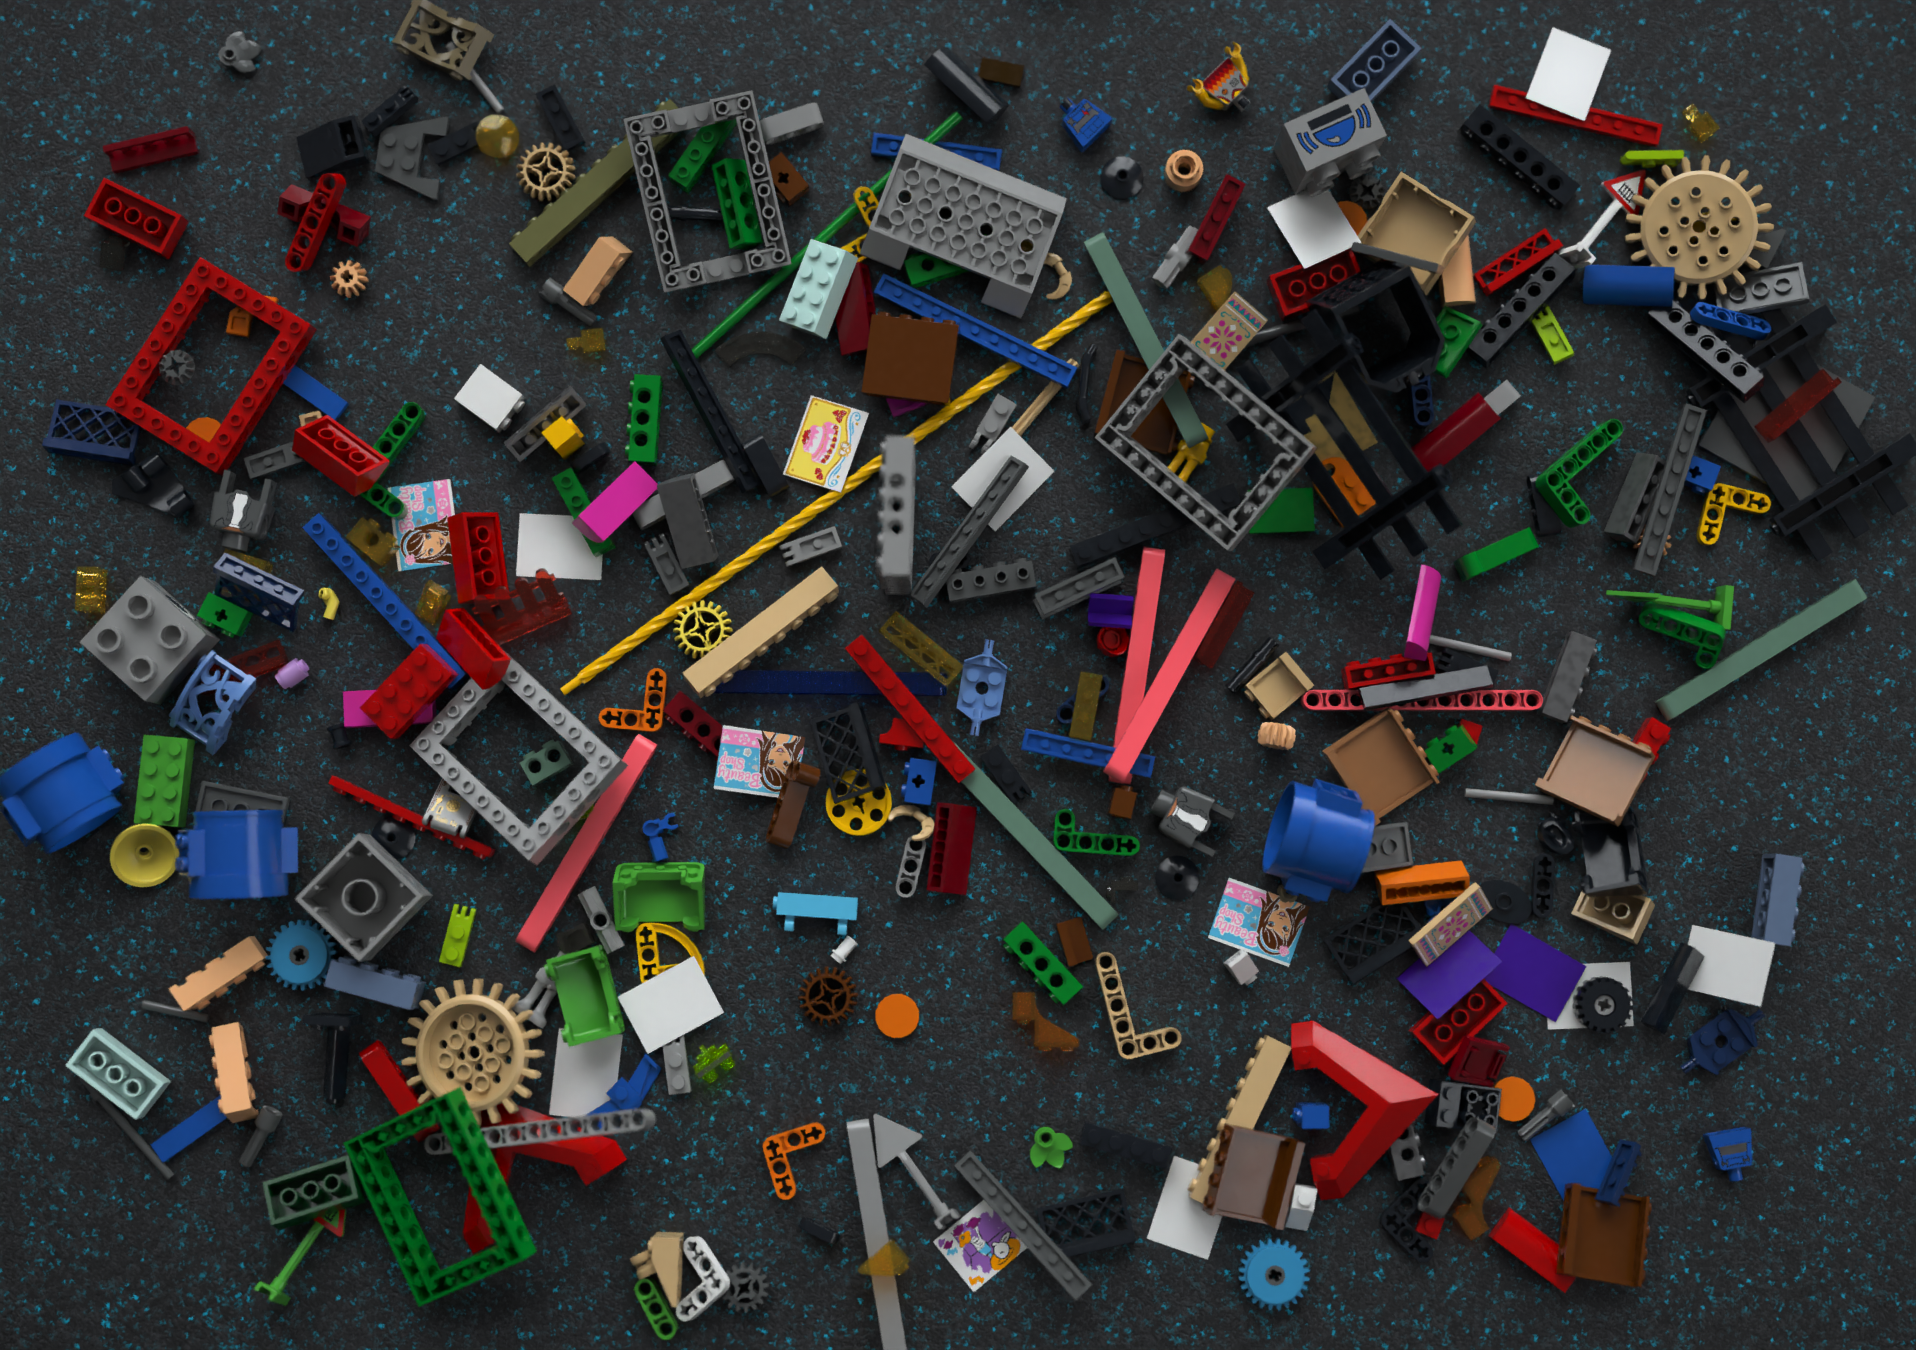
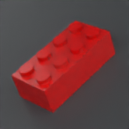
[84,178,189,260]
[1266,248,1360,321]
[360,644,459,739]
[1408,979,1508,1065]

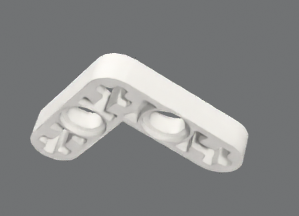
[676,1236,730,1321]

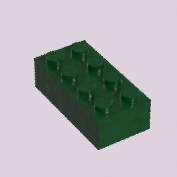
[262,1155,366,1230]

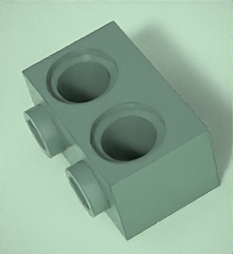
[520,740,574,786]

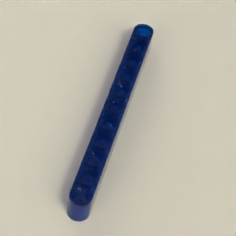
[714,670,947,696]

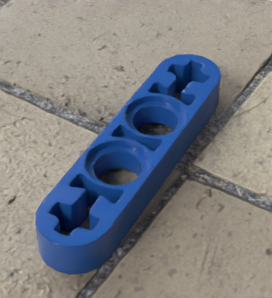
[1690,302,1771,340]

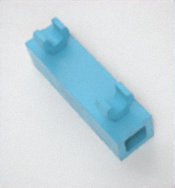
[773,892,858,935]

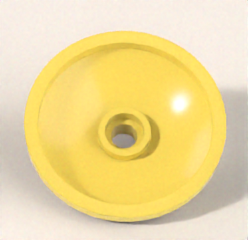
[110,824,179,887]

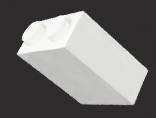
[454,364,526,433]

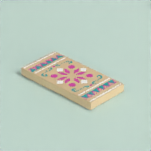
[1191,291,1268,370]
[1409,882,1493,966]

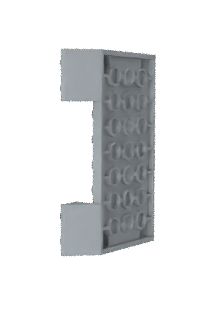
[860,134,1067,319]

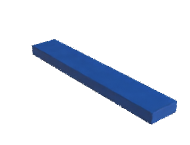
[871,133,1002,171]
[1021,728,1155,778]

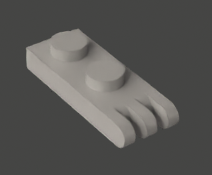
[779,526,842,567]
[663,1035,692,1095]

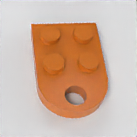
[1313,457,1376,527]

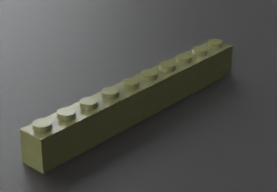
[509,99,679,267]

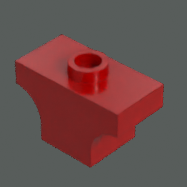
[879,718,924,751]

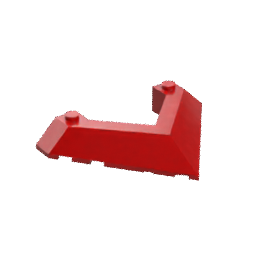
[1291,1020,1438,1200]
[462,1103,627,1254]

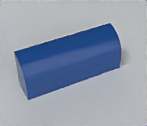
[1583,265,1675,307]

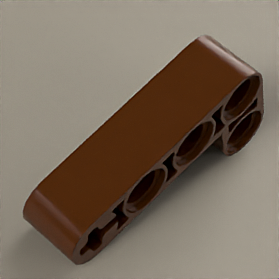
[765,761,821,849]

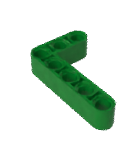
[359,402,425,520]
[1536,419,1623,528]

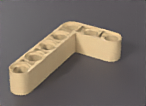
[1095,952,1181,1059]

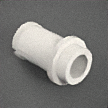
[831,935,858,964]

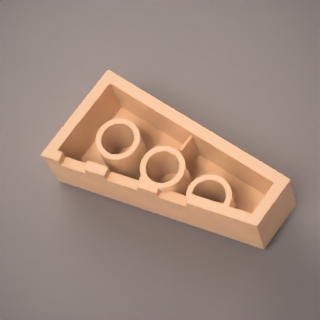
[169,936,268,1011]
[209,1022,259,1123]

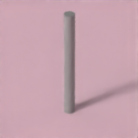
[446,42,504,114]
[1429,635,1512,661]
[1464,788,1554,805]

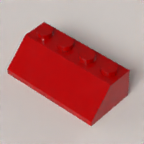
[292,415,390,497]
[447,512,510,604]

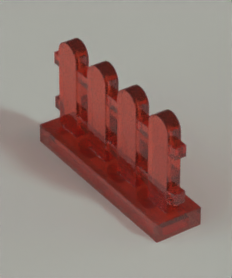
[472,568,572,645]

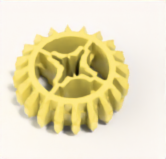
[673,600,733,659]

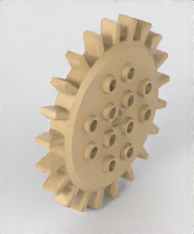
[1625,155,1774,301]
[402,978,544,1127]

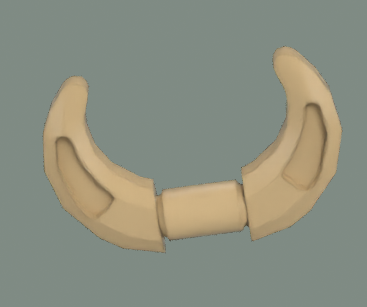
[1044,253,1072,299]
[888,805,934,841]

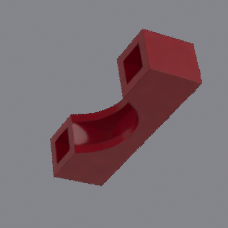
[277,184,371,247]

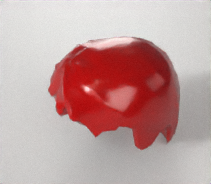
[1097,627,1130,657]

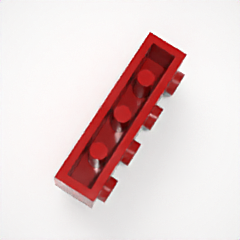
[1341,652,1436,690]
[1632,717,1671,795]

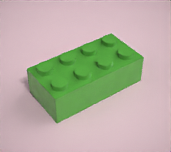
[134,735,195,827]

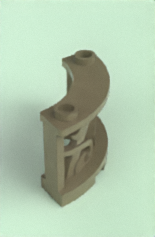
[391,0,494,81]

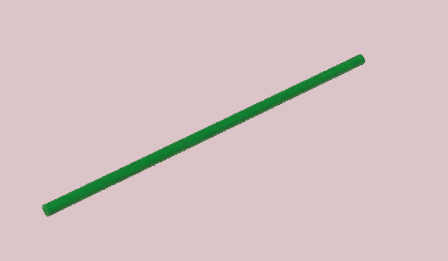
[691,111,963,359]

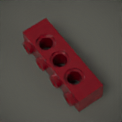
[663,691,723,762]

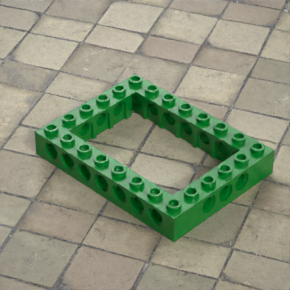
[343,1087,537,1307]

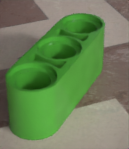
[635,1276,678,1340]

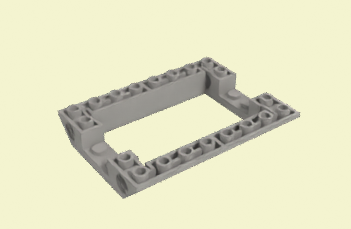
[624,90,792,293]

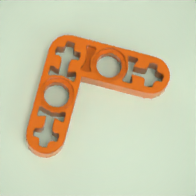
[599,668,668,732]
[763,1122,826,1200]

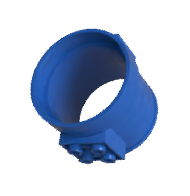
[0,733,124,854]
[1262,778,1375,902]
[175,810,298,899]

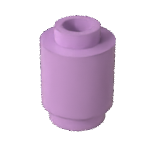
[275,658,309,689]

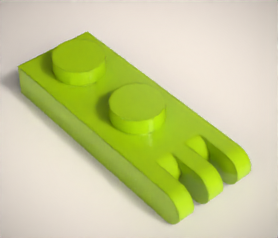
[1620,150,1684,168]
[1531,305,1574,365]
[439,904,477,967]

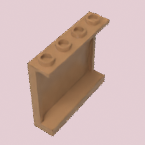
[1322,707,1440,826]
[1535,716,1655,827]

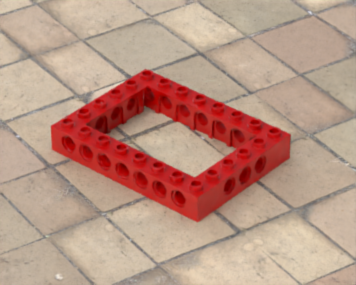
[105,257,317,476]

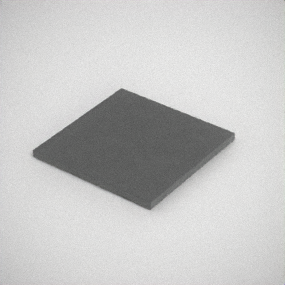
[1697,337,1875,500]

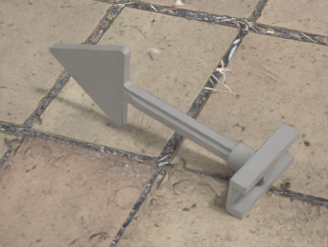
[873,1114,961,1230]

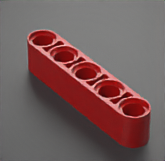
[285,173,346,272]
[359,1040,439,1142]

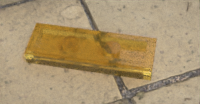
[1069,671,1103,741]

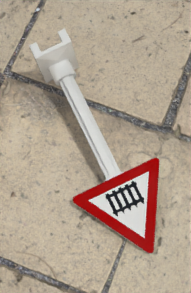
[1556,170,1646,269]

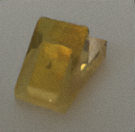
[415,580,451,625]

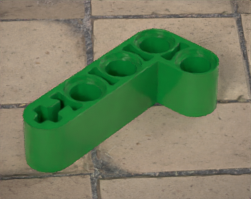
[1453,527,1539,582]
[1639,601,1726,669]
[1053,809,1140,856]

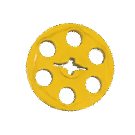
[826,769,892,836]

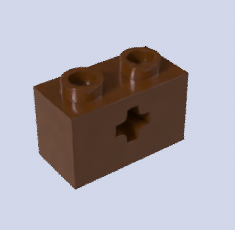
[769,152,810,206]
[1107,785,1137,820]

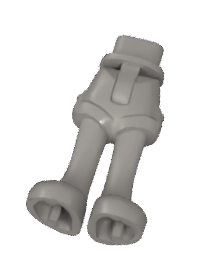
[512,950,566,1028]

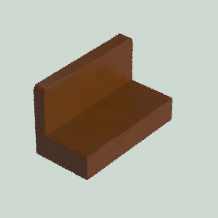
[1056,917,1093,967]

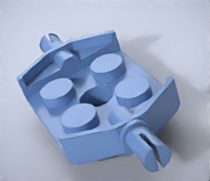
[956,639,1008,736]

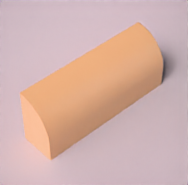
[1438,235,1476,307]

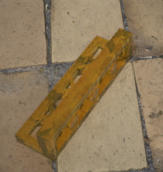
[879,611,964,687]

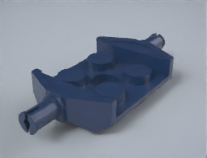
[1680,1008,1765,1075]

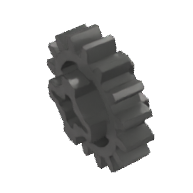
[722,1262,769,1312]

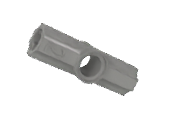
[1152,225,1198,290]
[578,886,625,954]

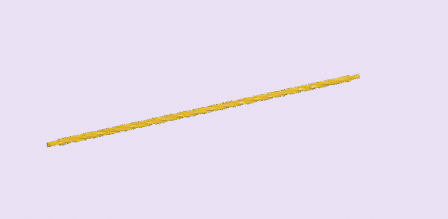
[560,291,1113,695]

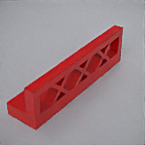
[1473,228,1563,297]

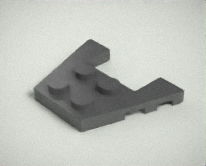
[375,117,450,201]

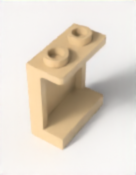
[1243,652,1314,720]

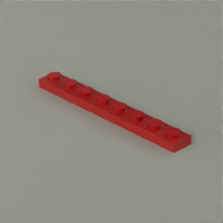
[1488,85,1663,147]
[845,634,975,784]
[328,775,496,859]

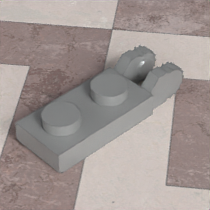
[969,394,1017,455]

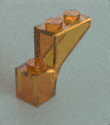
[1012,992,1079,1051]
[1452,1156,1500,1241]

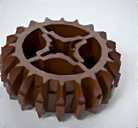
[798,966,858,1027]

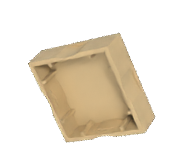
[1358,172,1476,296]

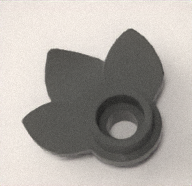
[218,32,261,73]

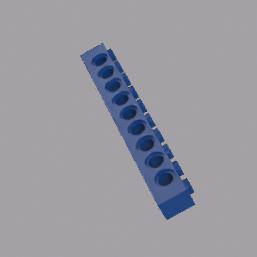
[302,513,470,690]

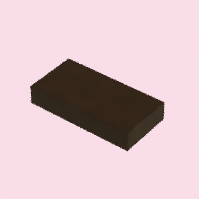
[978,57,1024,88]

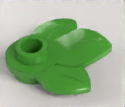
[1030,1127,1073,1168]

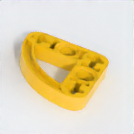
[636,923,705,983]

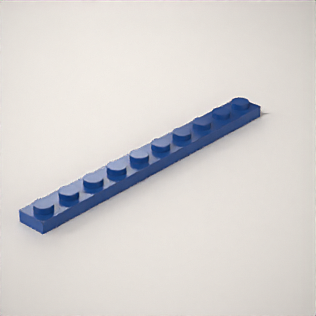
[874,273,1077,389]

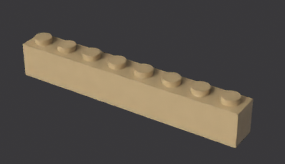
[683,566,839,699]
[1187,1035,1291,1204]

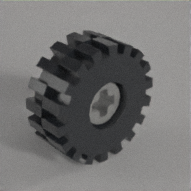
[1573,976,1633,1033]

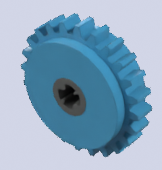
[265,920,338,990]
[1238,1238,1310,1311]

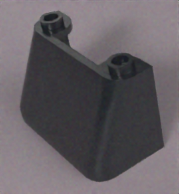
[1572,805,1648,897]

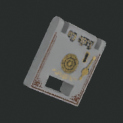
[422,778,477,838]

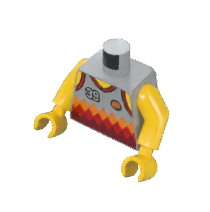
[1187,42,1251,112]

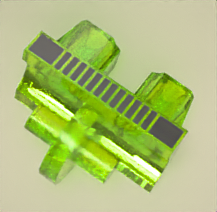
[693,1043,735,1084]

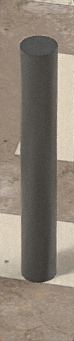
[141,1000,209,1023]

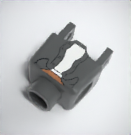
[210,470,277,552]
[1150,786,1235,857]

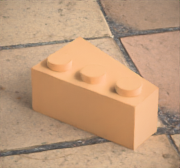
[563,236,633,306]

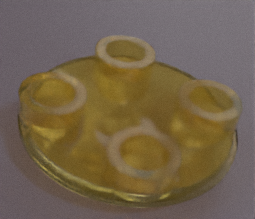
[476,115,519,158]

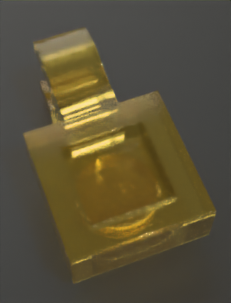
[1682,103,1720,143]
[567,328,606,354]

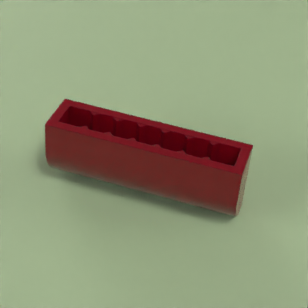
[835,262,876,356]
[1411,392,1501,471]
[927,802,977,895]

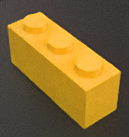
[541,416,585,460]

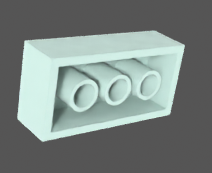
[779,239,858,339]
[65,1028,171,1119]

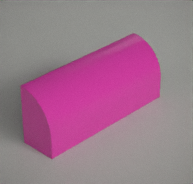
[572,462,658,543]
[1404,564,1441,661]
[343,690,437,728]

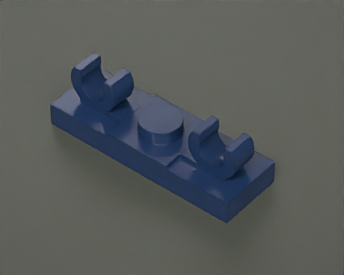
[1595,1139,1642,1207]

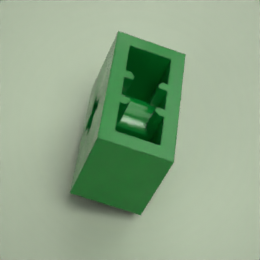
[197,592,254,638]
[1424,724,1477,773]

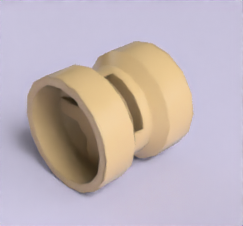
[630,1250,656,1280]

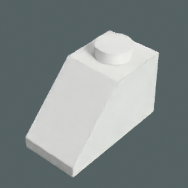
[1223,950,1259,985]
[1284,1183,1317,1231]

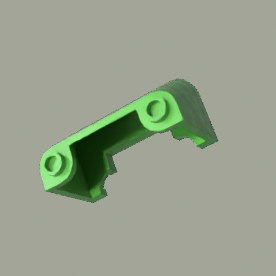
[612,862,705,932]
[544,945,625,1047]

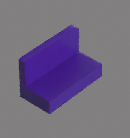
[1088,593,1133,629]

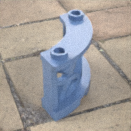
[169,650,256,755]

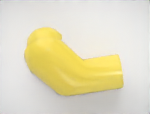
[318,588,339,620]

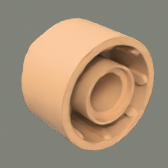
[1164,150,1203,192]

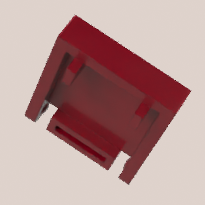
[1447,1035,1510,1087]

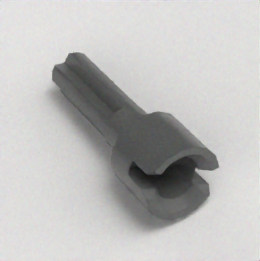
[538,278,597,326]
[1518,1089,1575,1141]
[239,1105,283,1167]

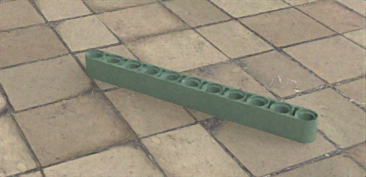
[1084,232,1208,448]
[1655,579,1867,721]
[952,741,1119,930]

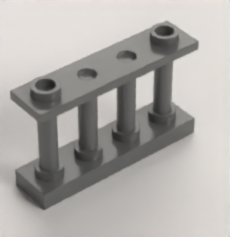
[1033,557,1124,620]

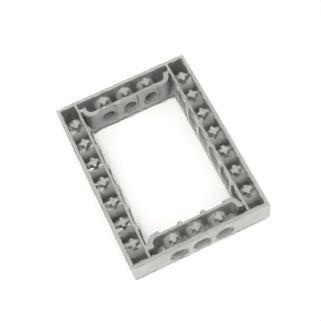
[1095,334,1318,551]
[877,436,916,595]
[409,650,628,865]

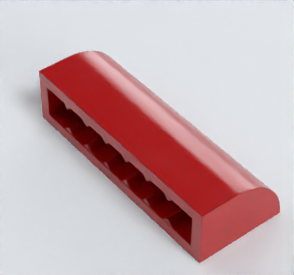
[436,608,511,690]
[1488,1207,1576,1293]

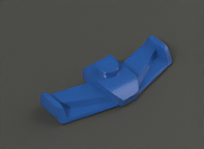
[586,1053,662,1129]

